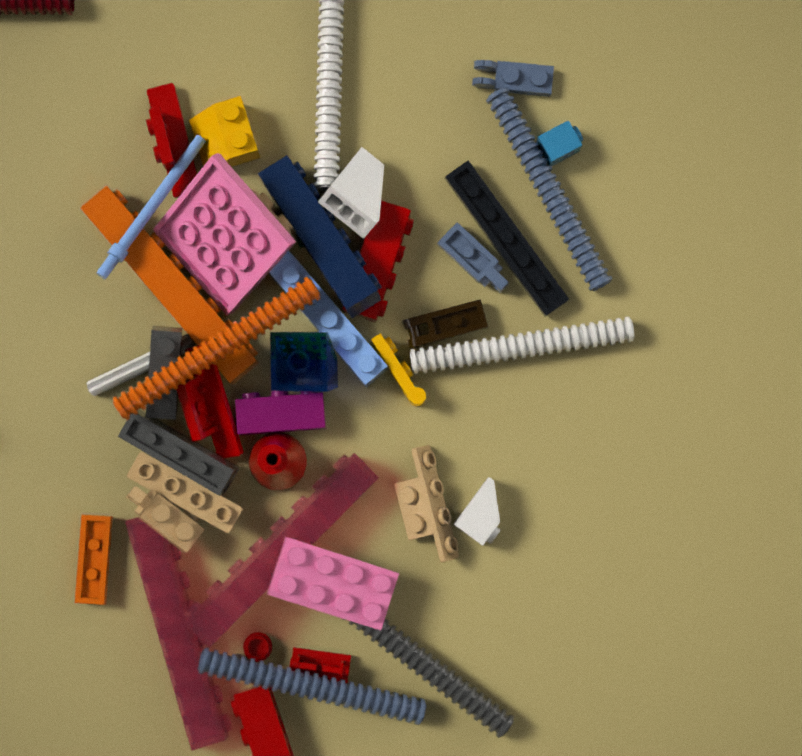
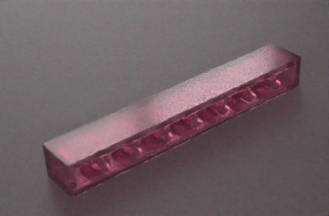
[184,453,379,648]
[125,517,232,751]

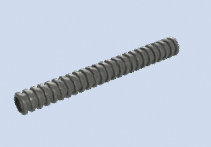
[343,619,514,738]

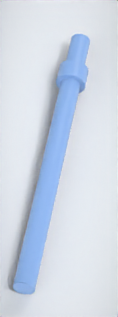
[96,135,206,280]

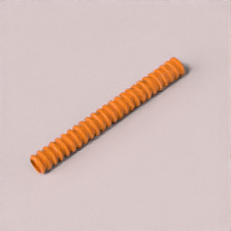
[113,277,321,420]

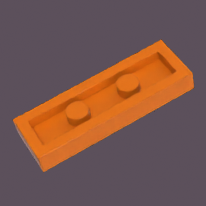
[74,514,113,605]

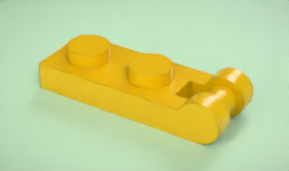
[371,333,426,407]

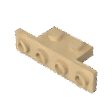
[394,445,459,563]
[127,452,243,533]

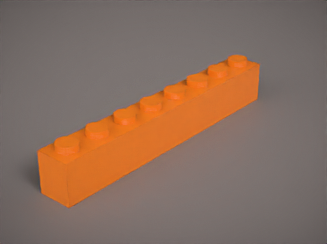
[80,186,259,385]

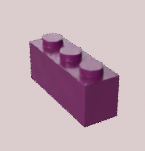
[235,388,327,436]

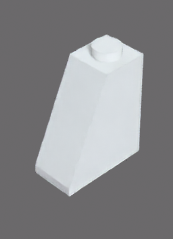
[318,147,384,239]

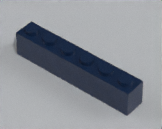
[258,155,382,318]

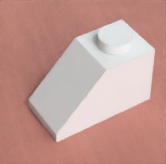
[454,477,500,546]

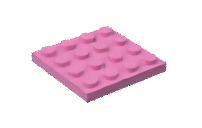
[153,153,296,316]

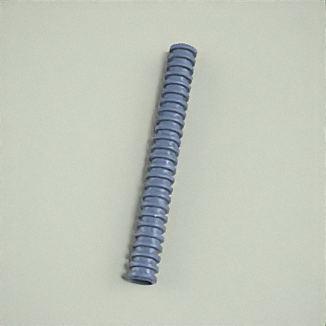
[486,88,613,291]
[198,647,426,725]

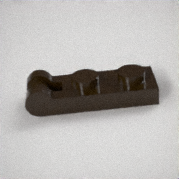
[402,299,488,349]

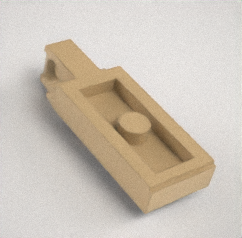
[126,486,205,553]

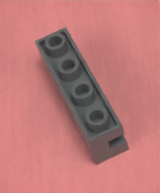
[118,410,240,496]

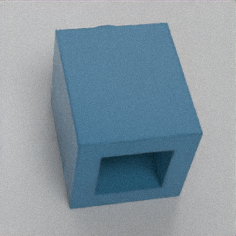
[536,120,583,167]

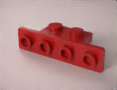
[146,83,197,199]
[177,345,244,458]

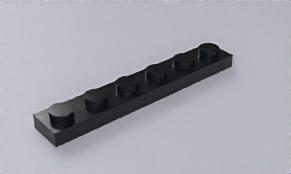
[445,160,569,317]

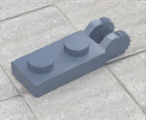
[472,60,554,97]

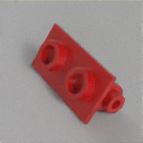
[289,647,351,684]

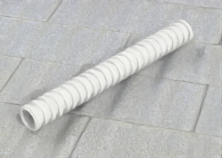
[314,0,344,191]
[409,316,635,375]

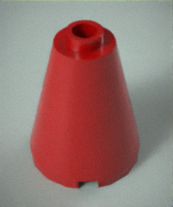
[249,433,307,491]

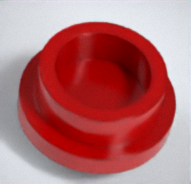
[243,632,273,662]

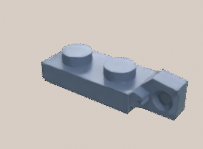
[437,223,509,293]

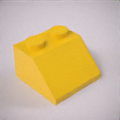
[189,96,261,167]

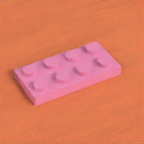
[267,537,399,631]

